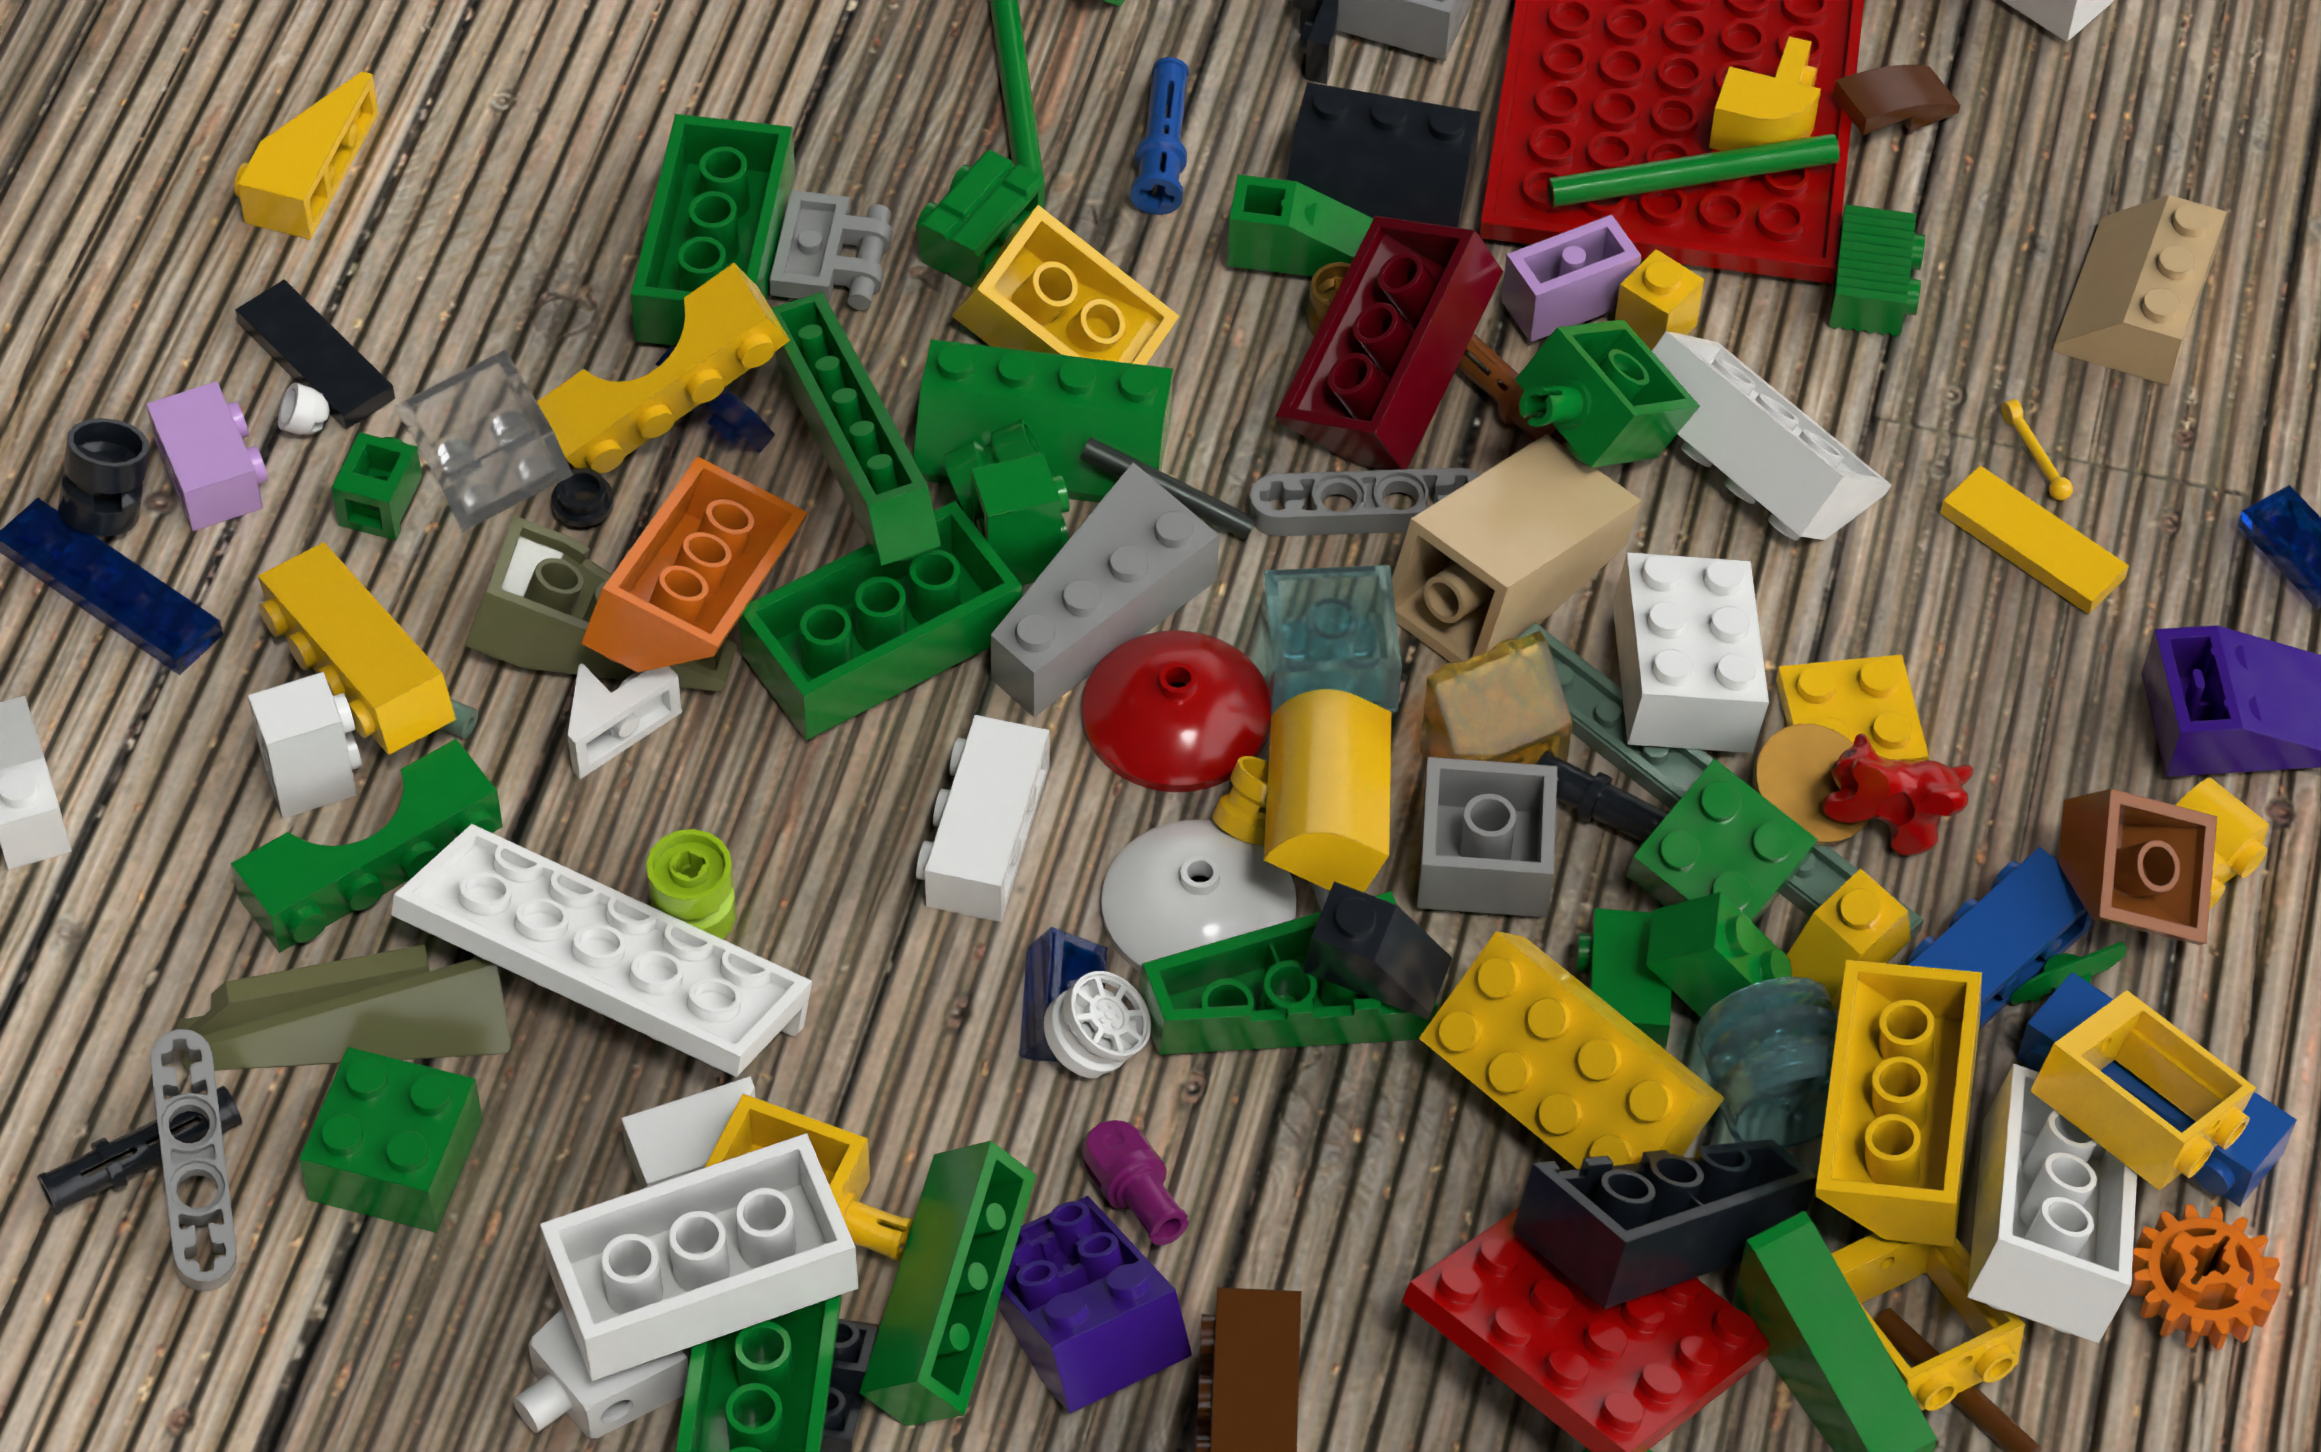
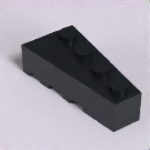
[1513,1139,1817,1309]

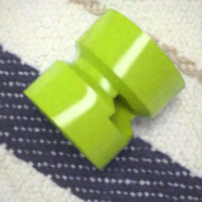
[646,829,736,939]

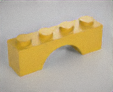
[534,263,791,474]

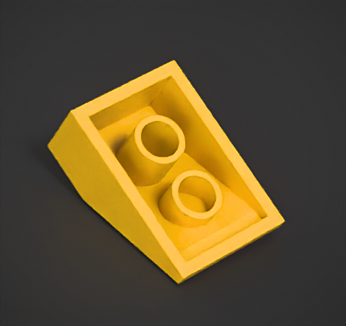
[952,205,1180,365]

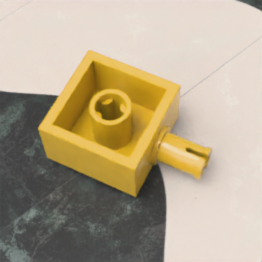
[704,1094,913,1261]

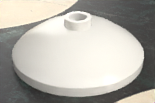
[1101,820,1297,973]

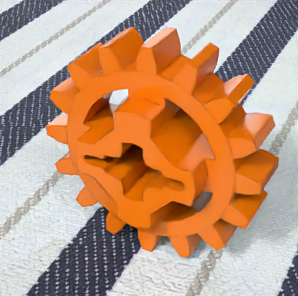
[2129,1204,2281,1350]

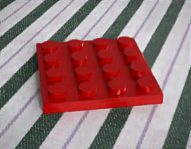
[1401,1208,1771,1452]

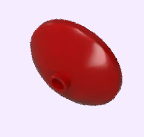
[1082,630,1272,792]

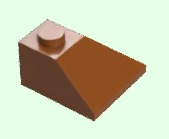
[2058,789,2217,945]

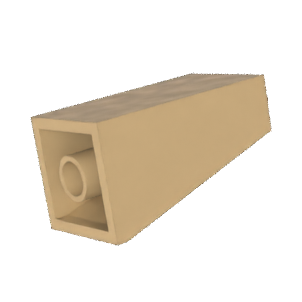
[1381,434,1642,681]

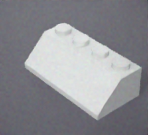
[1652,331,1892,541]

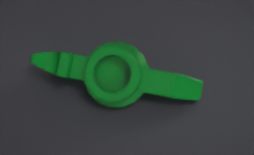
[2009,941,2127,1005]

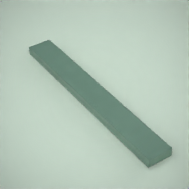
[1492,623,1924,963]

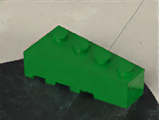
[1138,891,1439,1055]

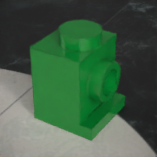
[331,432,422,541]

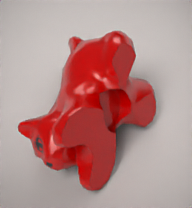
[1822,733,1973,856]

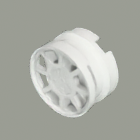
[1044,971,1151,1078]

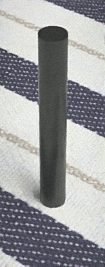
[1080,437,1257,540]

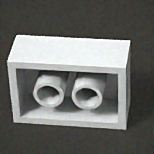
[1613,552,1769,753]

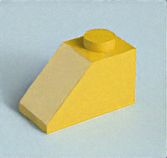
[1786,868,1911,1028]

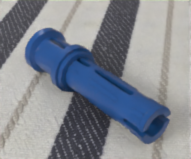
[1130,57,1189,215]

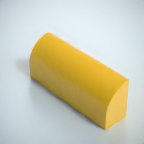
[1264,689,1392,892]

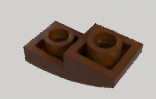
[1833,65,1961,135]

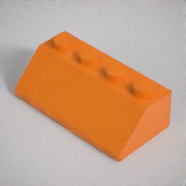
[581,456,808,673]

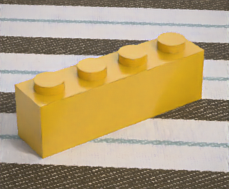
[258,542,456,755]

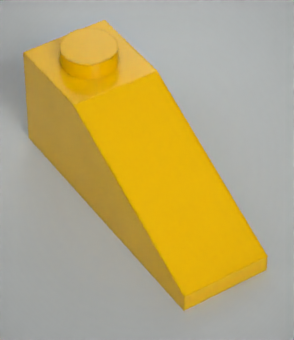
[234,71,379,240]

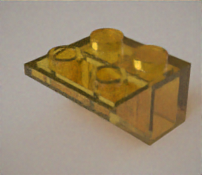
[1419,631,1573,765]

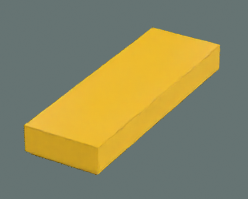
[1940,465,2129,615]

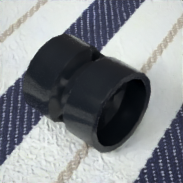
[58,418,149,537]

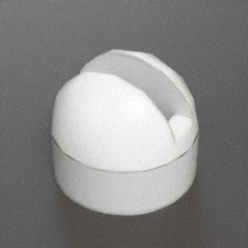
[278,383,330,435]

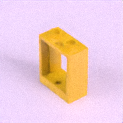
[2030,990,2256,1191]
[1831,1233,2025,1411]

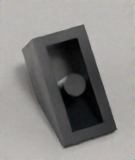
[1304,881,1452,1020]

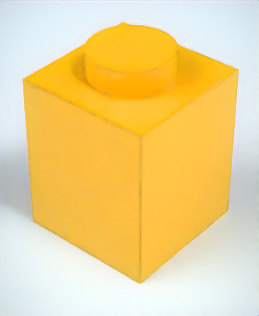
[1615,249,1704,351]

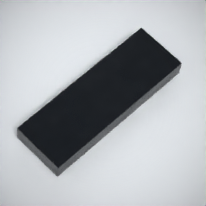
[235,279,395,429]

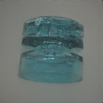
[1695,977,1838,1148]

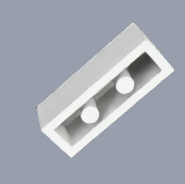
[916,715,1050,923]

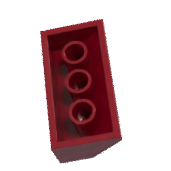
[1275,216,1504,470]

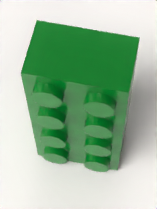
[630,114,795,346]
[739,501,1022,741]

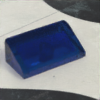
[1019,927,1108,1062]

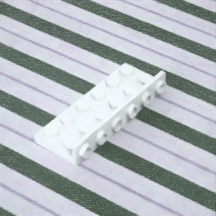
[391,824,812,1077]

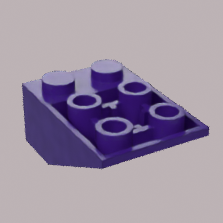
[2141,625,2321,777]
[998,1196,1193,1413]

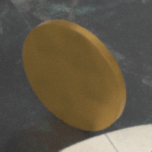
[1753,724,1869,846]

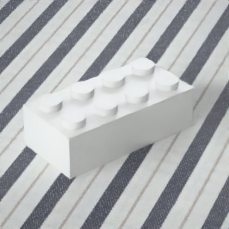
[1967,1063,2137,1343]
[540,1133,859,1381]

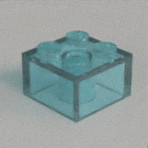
[1261,565,1402,716]

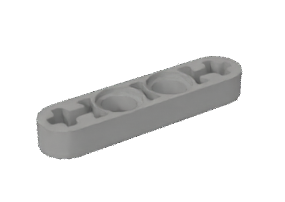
[1249,468,1481,536]
[150,1029,237,1291]

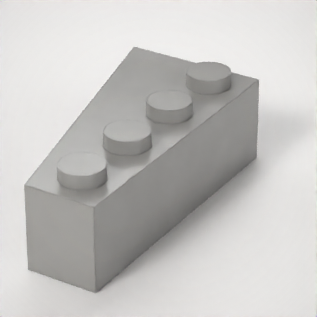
[991,462,1219,717]

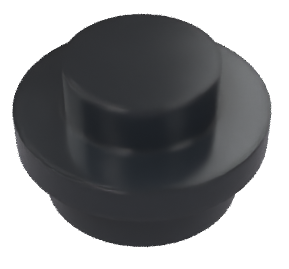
[551,468,614,527]

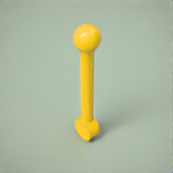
[2001,399,2073,501]

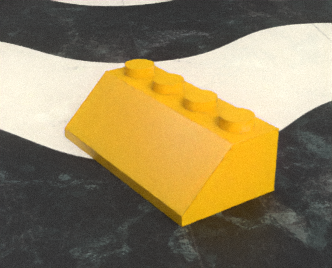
[1816,960,1982,1247]

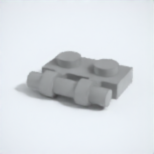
[770,190,893,310]

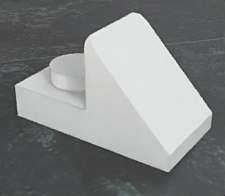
[568,663,682,779]

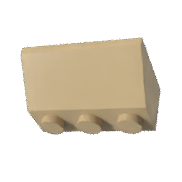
[2053,195,2227,386]

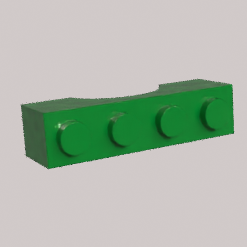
[231,739,503,953]

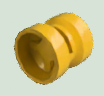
[1212,756,1269,845]

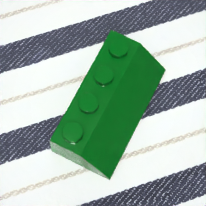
[913,339,1173,503]
[676,1294,842,1452]

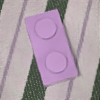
[1501,215,1641,343]
[146,381,268,531]

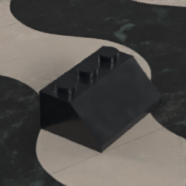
[1287,82,1481,228]

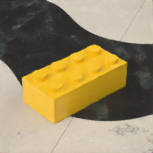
[1419,931,1725,1169]

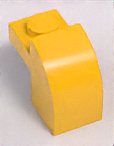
[1709,36,1821,151]

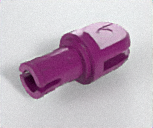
[1082,1120,1189,1245]

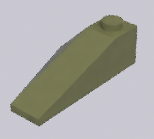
[465,515,737,692]

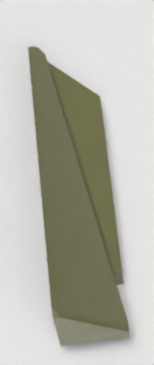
[176,944,512,1072]

